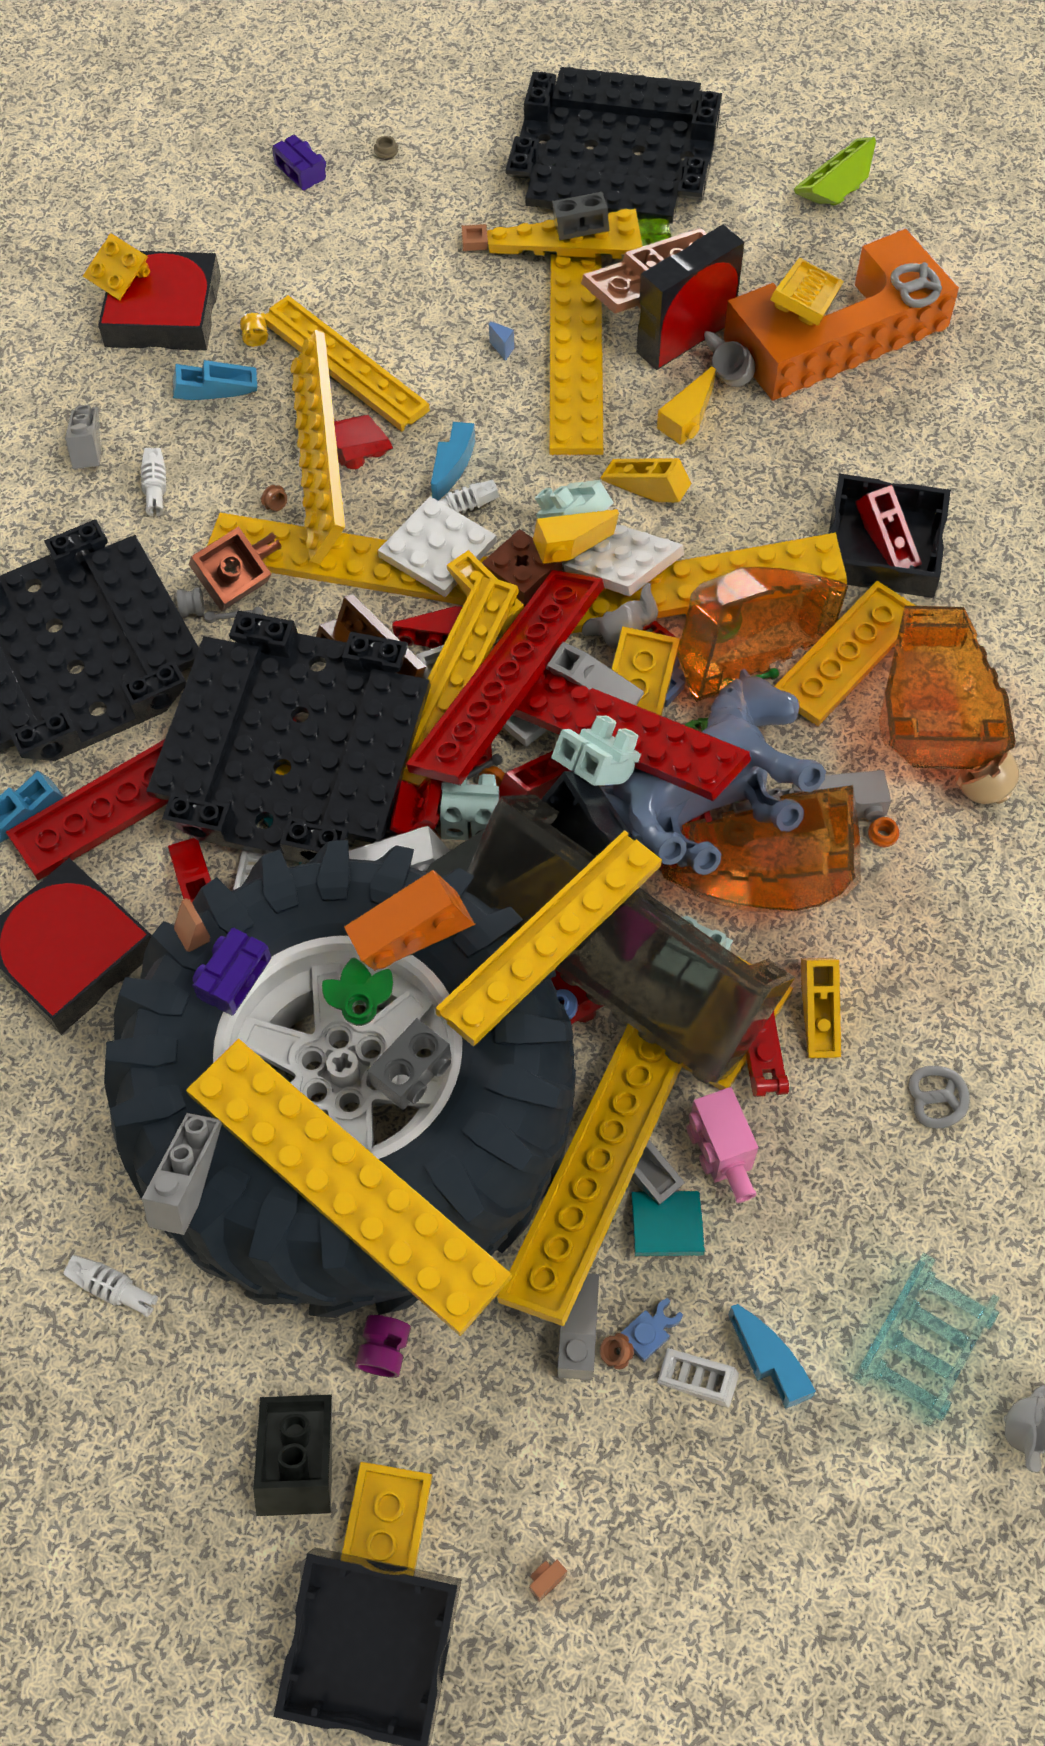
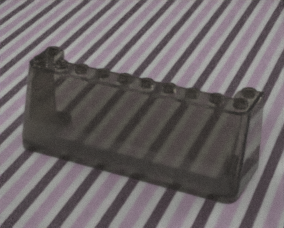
[466,795,795,1084]

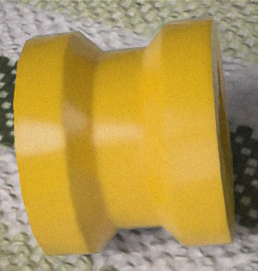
[240,313,268,347]

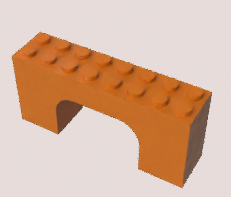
[723,229,959,401]

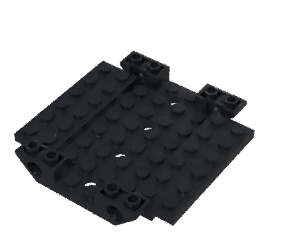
[505,67,723,224]
[0,519,199,761]
[146,610,431,863]

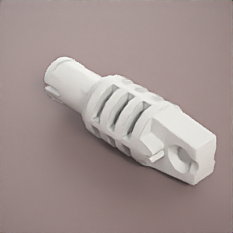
[141,448,166,516]
[439,480,499,514]
[63,1255,158,1317]

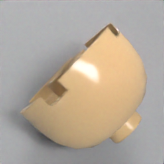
[955,746,1019,804]

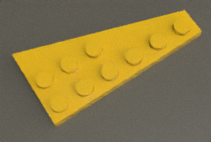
[487,209,643,259]

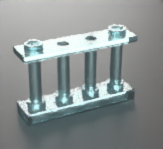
[853,1252,1000,1427]

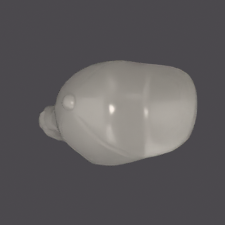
[704,331,756,387]
[582,583,658,649]
[1004,1385,1045,1473]

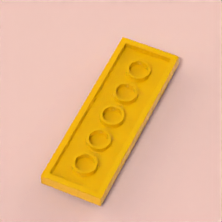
[770,257,844,325]
[774,581,924,726]

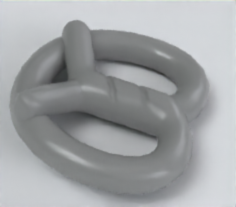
[891,262,942,308]
[909,1066,970,1129]

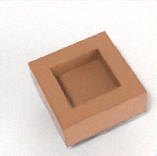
[461,224,488,251]
[529,1559,567,1602]

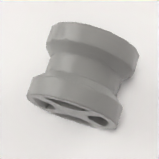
[177,587,204,618]

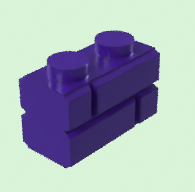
[272,134,326,191]
[192,928,271,1016]

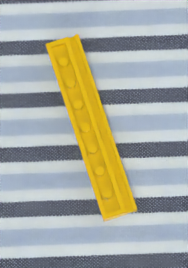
[261,295,430,432]
[402,573,519,787]
[436,830,662,1047]

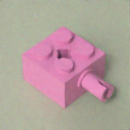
[686,1087,758,1203]

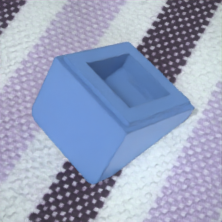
[489,322,514,360]

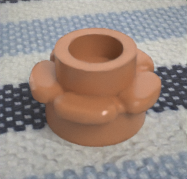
[261,485,287,511]
[600,1333,634,1369]

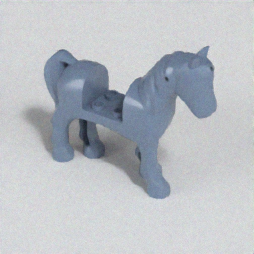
[600,669,826,875]

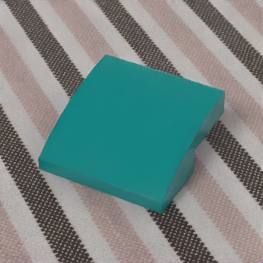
[631,1191,705,1256]

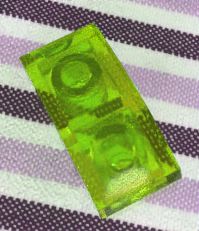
[638,219,672,245]

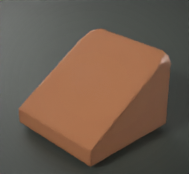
[174,898,211,952]

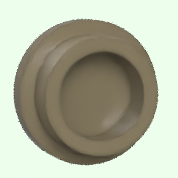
[374,136,398,159]

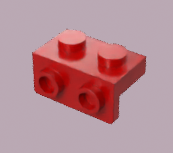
[390,777,443,834]

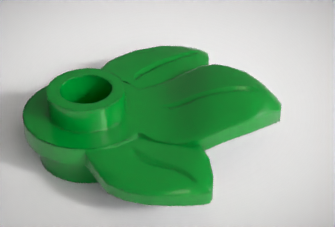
[322,957,393,1026]

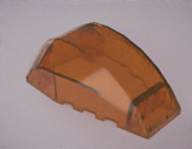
[677,567,848,702]
[878,606,1016,769]
[662,785,861,913]

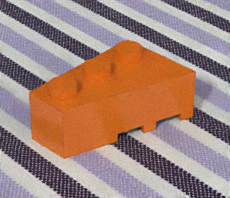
[344,870,475,971]

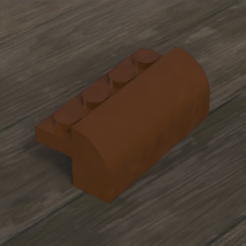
[316,594,427,678]

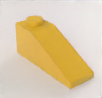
[657,366,716,445]
[601,458,692,503]
[533,509,619,564]
[447,550,524,639]
[801,957,841,1058]

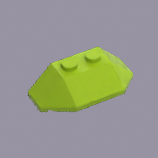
[794,137,876,206]

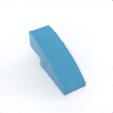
[173,360,257,400]
[431,422,475,501]
[0,771,65,843]
[728,1304,816,1409]

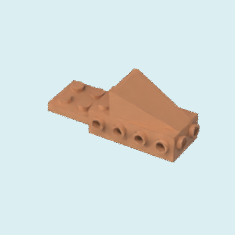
[581,228,707,314]

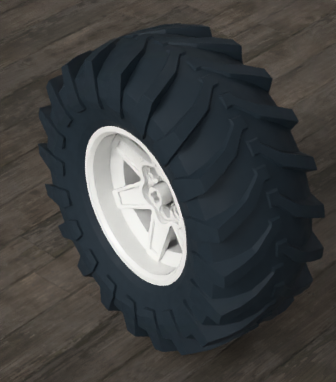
[104,840,576,1318]

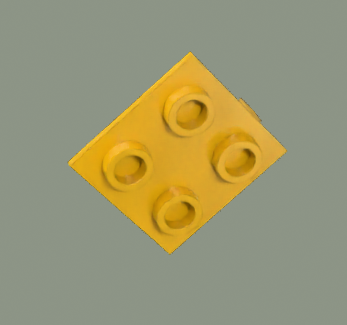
[83,233,150,301]

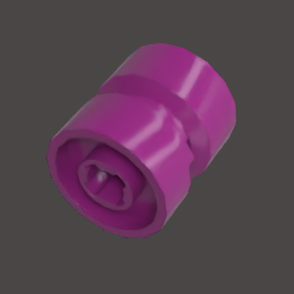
[354,1314,411,1378]

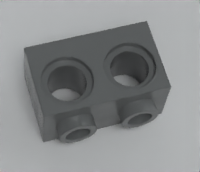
[552,192,610,240]
[367,1018,451,1110]

